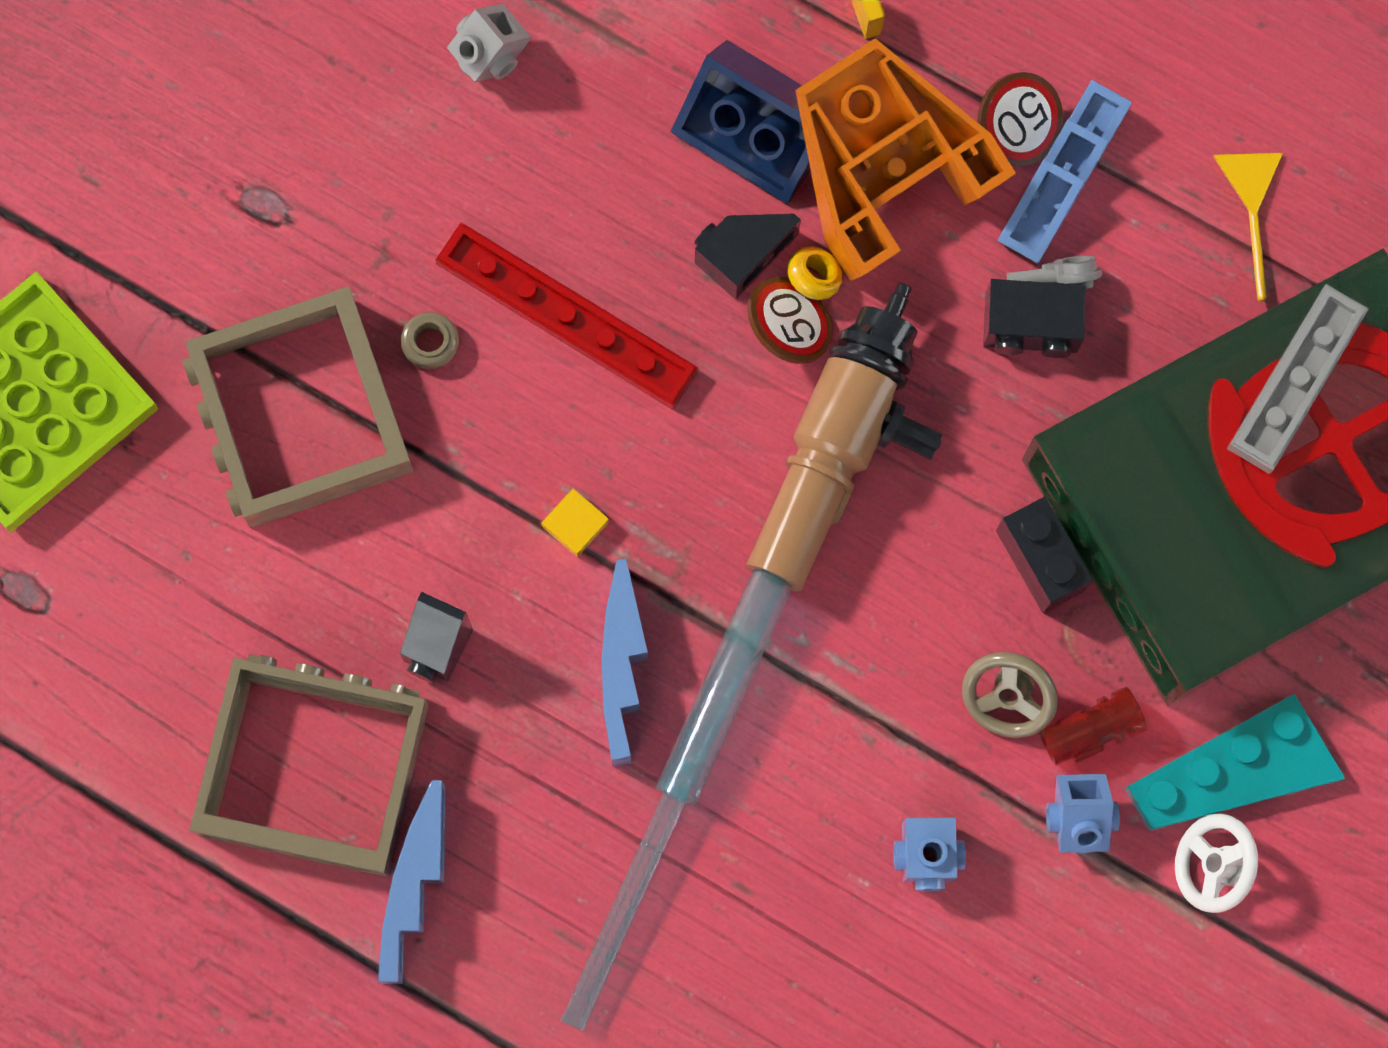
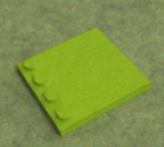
[0,271,159,533]

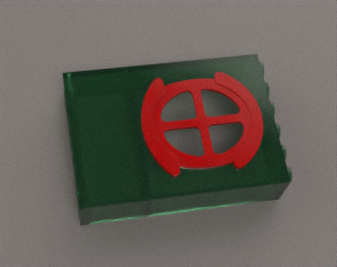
[1022,248,1388,707]

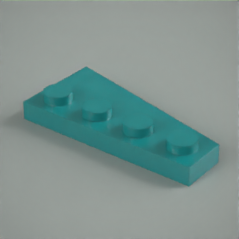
[1124,694,1346,831]

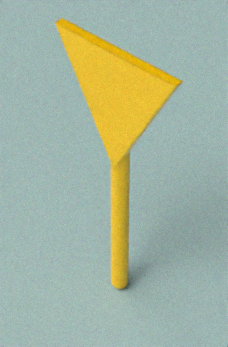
[1213,153,1283,302]

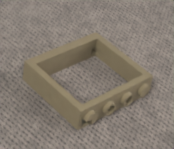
[182,286,414,528]
[189,654,429,877]

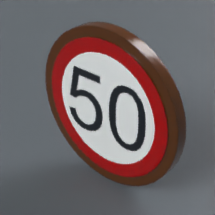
[977,72,1063,166]
[747,277,832,364]

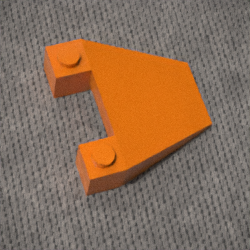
[795,38,1016,281]

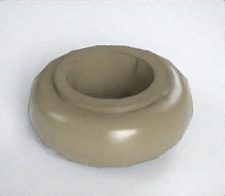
[401,312,459,369]

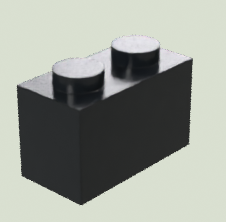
[983,279,1086,358]
[996,496,1093,613]

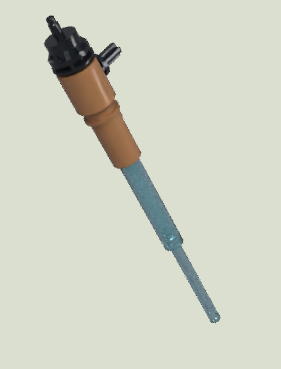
[561,282,942,1031]

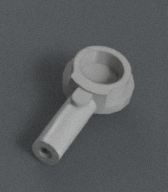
[1007,255,1102,289]

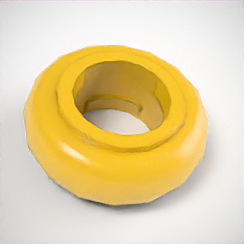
[787,246,842,300]

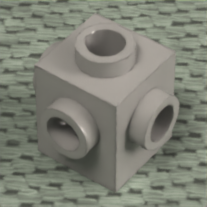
[447,3,532,82]

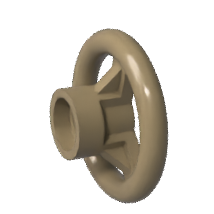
[962,652,1058,738]

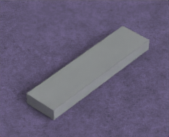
[1227,284,1368,474]

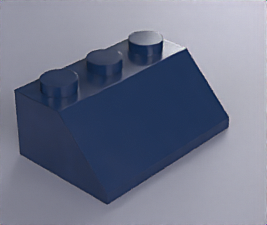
[670,40,811,204]

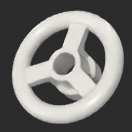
[1175,814,1258,913]

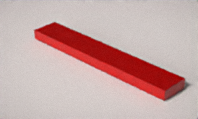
[435,222,699,410]

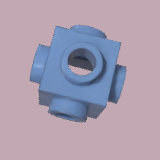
[1046,774,1120,853]
[893,818,966,891]

